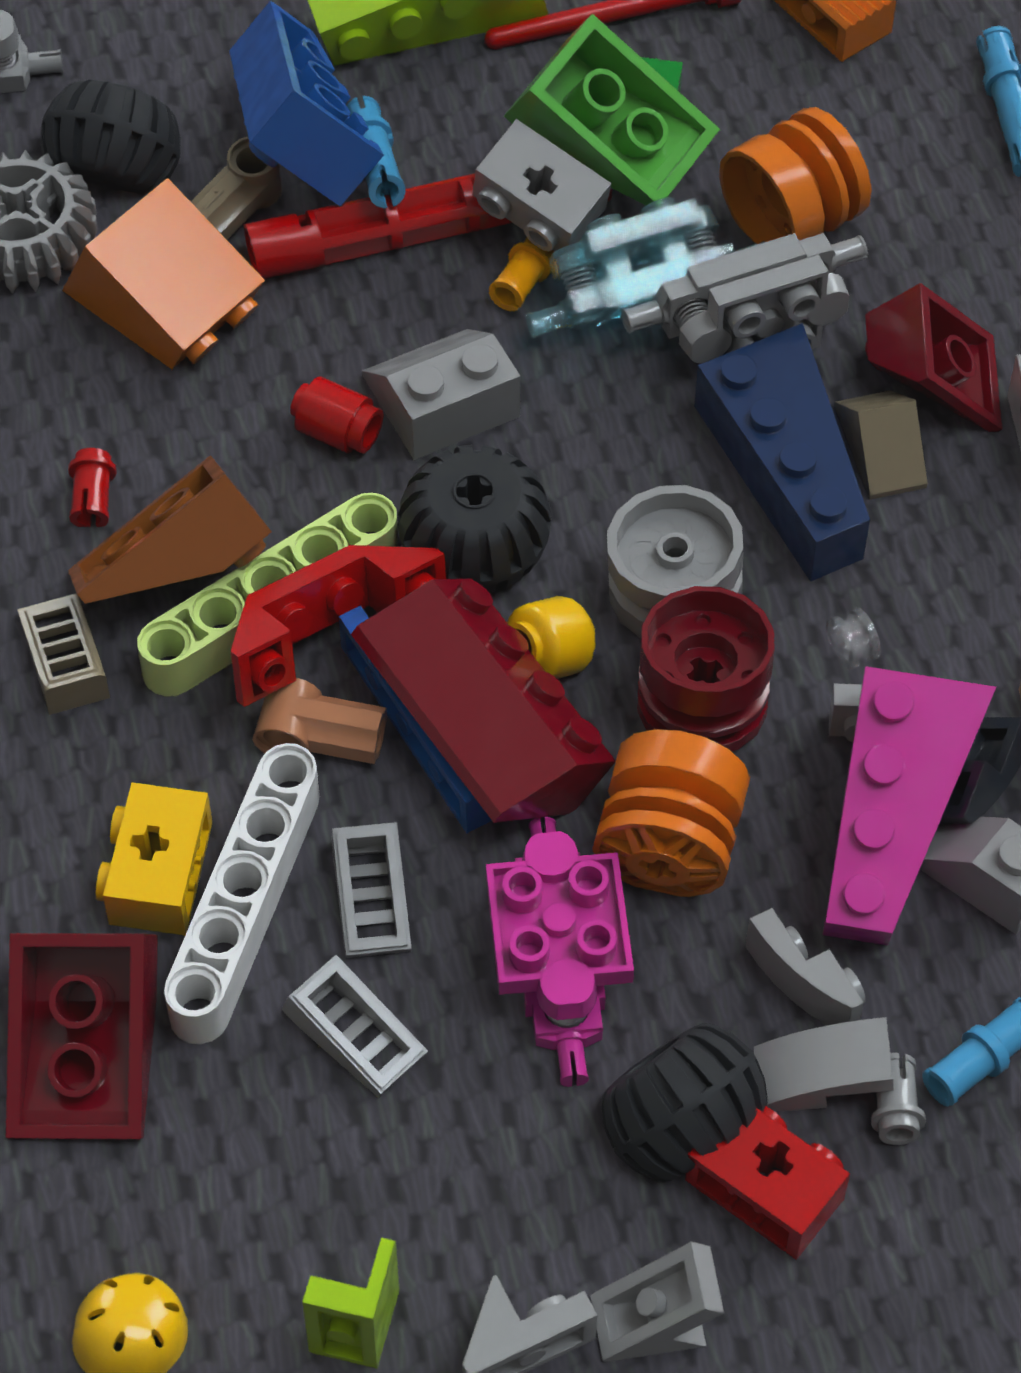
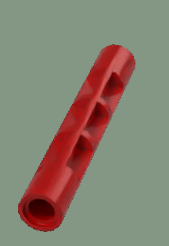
[244,173,612,279]

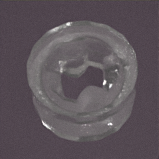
[826,607,881,671]

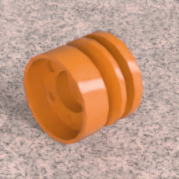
[719,107,872,245]
[592,729,750,897]

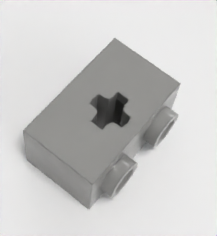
[472,119,611,256]

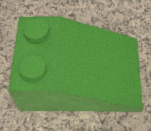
[504,14,720,210]

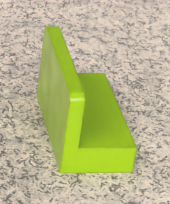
[302,1238,399,1368]

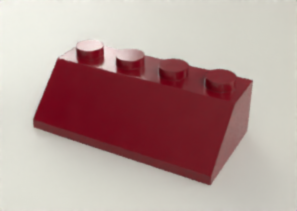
[351,579,616,823]

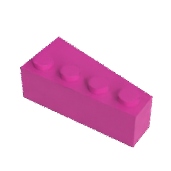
[823,666,996,946]

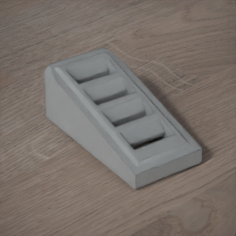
[331,822,412,958]
[282,955,428,1098]

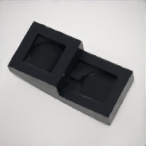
[940,717,1021,824]

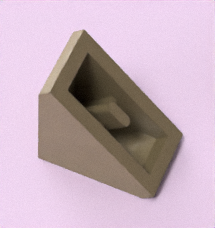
[834,390,928,500]

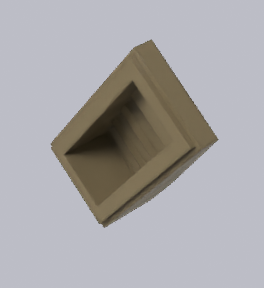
[17,593,110,715]

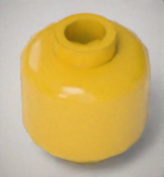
[507,596,596,679]

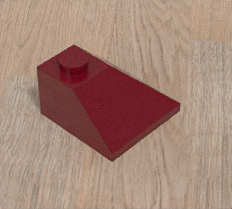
[865,283,1002,432]

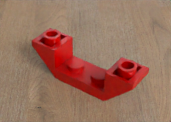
[230,545,446,707]

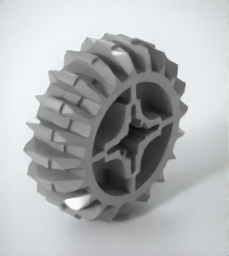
[0,150,98,294]

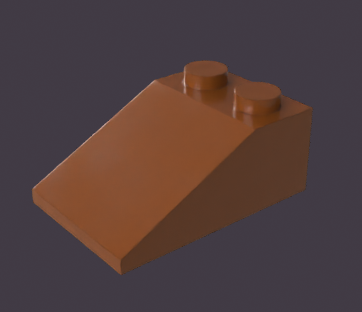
[68,455,272,604]

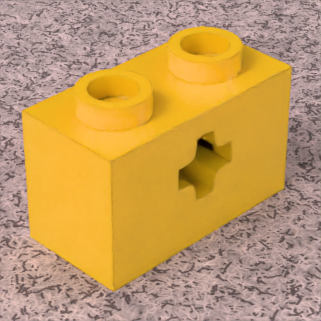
[96,782,212,935]

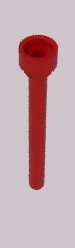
[484,0,742,50]

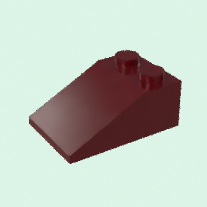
[6,933,158,1139]

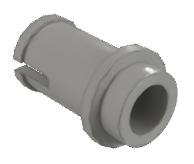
[871,1052,926,1145]

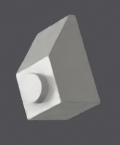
[920,817,1021,935]

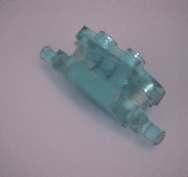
[526,197,766,338]

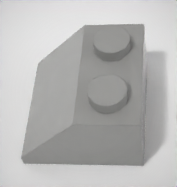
[362,329,520,460]

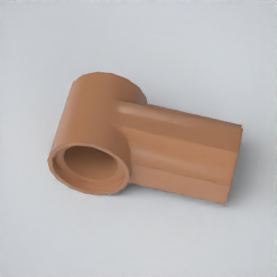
[252,678,387,764]

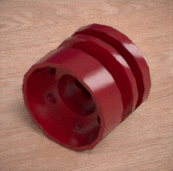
[637,586,775,751]

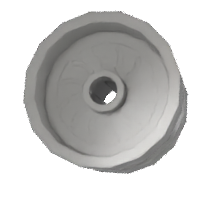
[607,485,743,638]

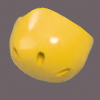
[72,1273,188,1373]

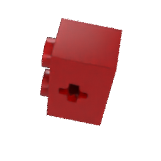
[685,1106,850,1260]

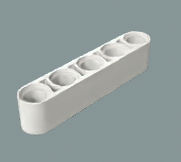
[164,743,320,1044]

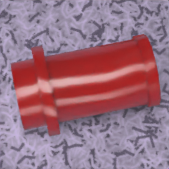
[68,448,117,527]

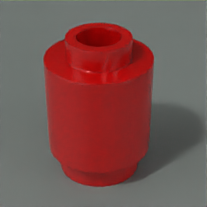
[290,376,384,454]

